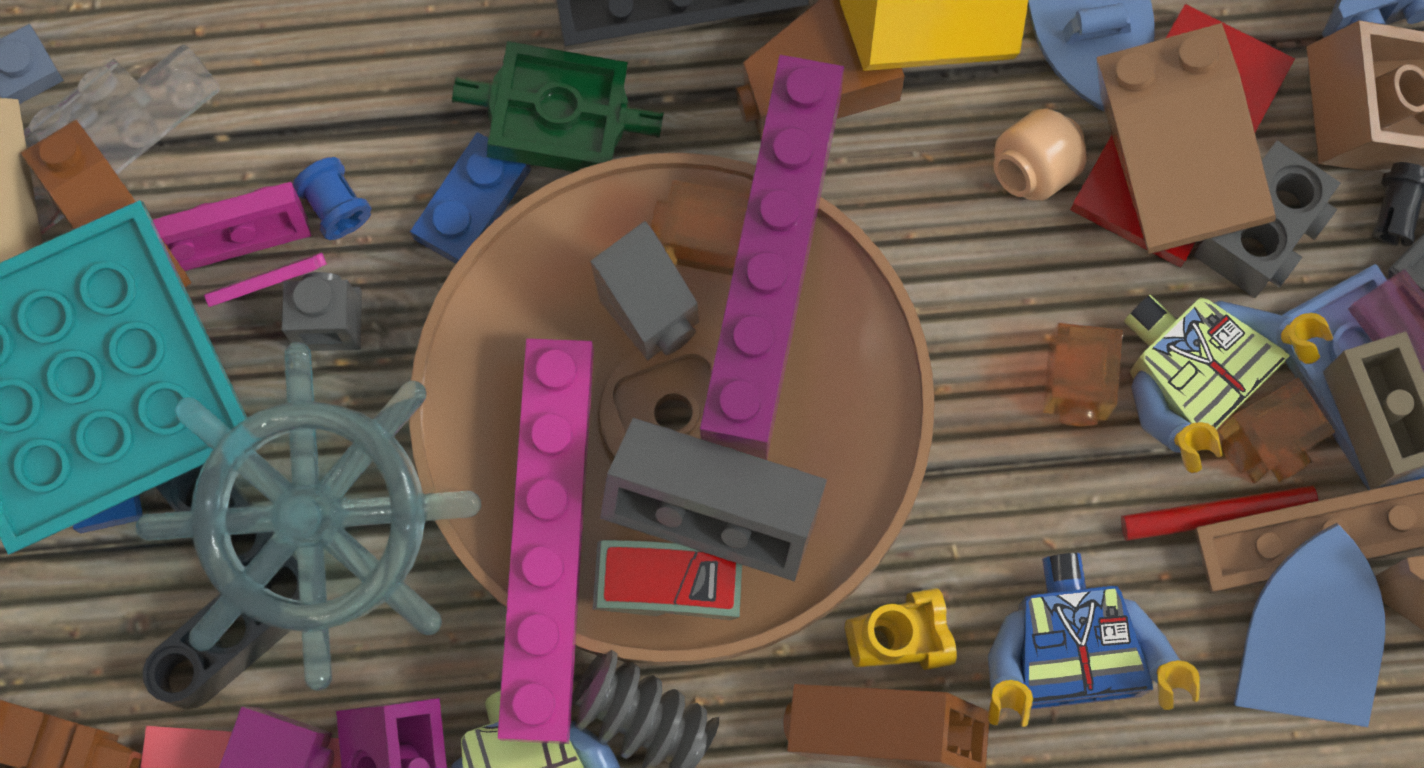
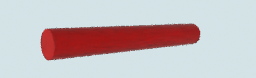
[1121,485,1319,541]

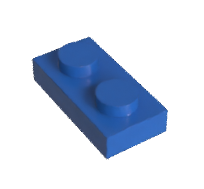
[410,132,531,264]

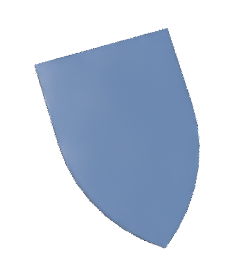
[1027,0,1155,112]
[1234,523,1385,727]

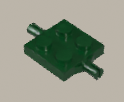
[452,41,664,172]

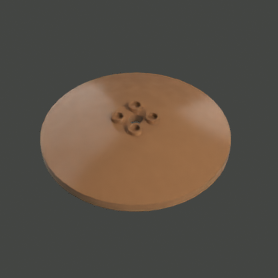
[409,153,935,666]

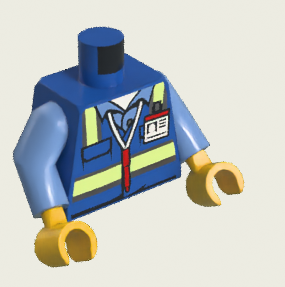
[988,553,1200,727]

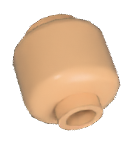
[993,108,1087,201]

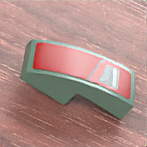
[592,540,742,620]

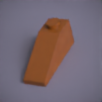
[21,119,192,287]

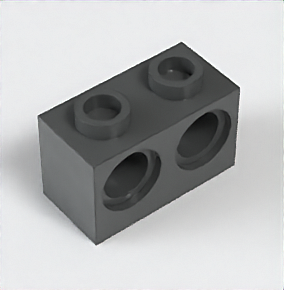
[1193,140,1341,298]

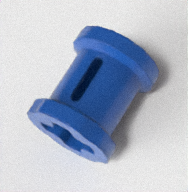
[293,157,372,240]

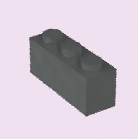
[600,418,827,582]

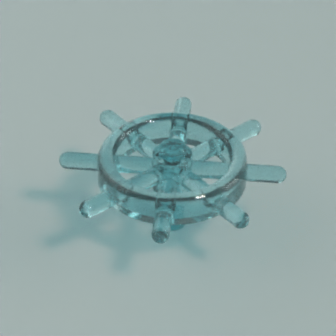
[136,342,481,691]

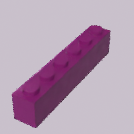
[700,55,844,460]

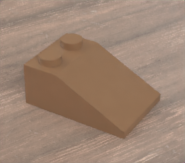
[1307,20,1424,170]
[1096,23,1276,254]

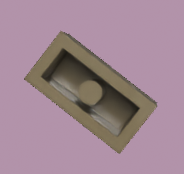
[1323,331,1424,490]

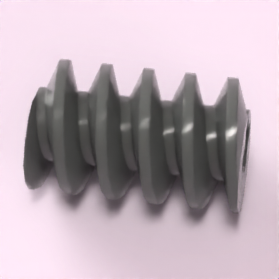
[572,650,719,768]

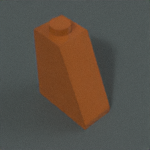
[735,0,905,140]
[783,684,989,768]

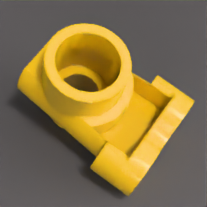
[844,588,957,670]

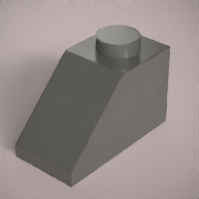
[590,221,699,361]

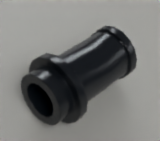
[1372,162,1424,246]

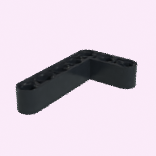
[143,460,319,709]

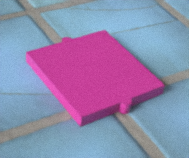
[204,252,327,307]

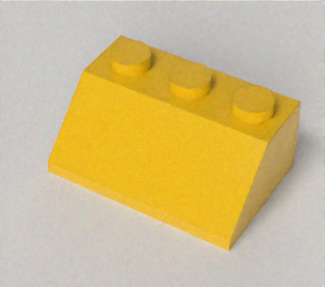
[839,0,1028,71]

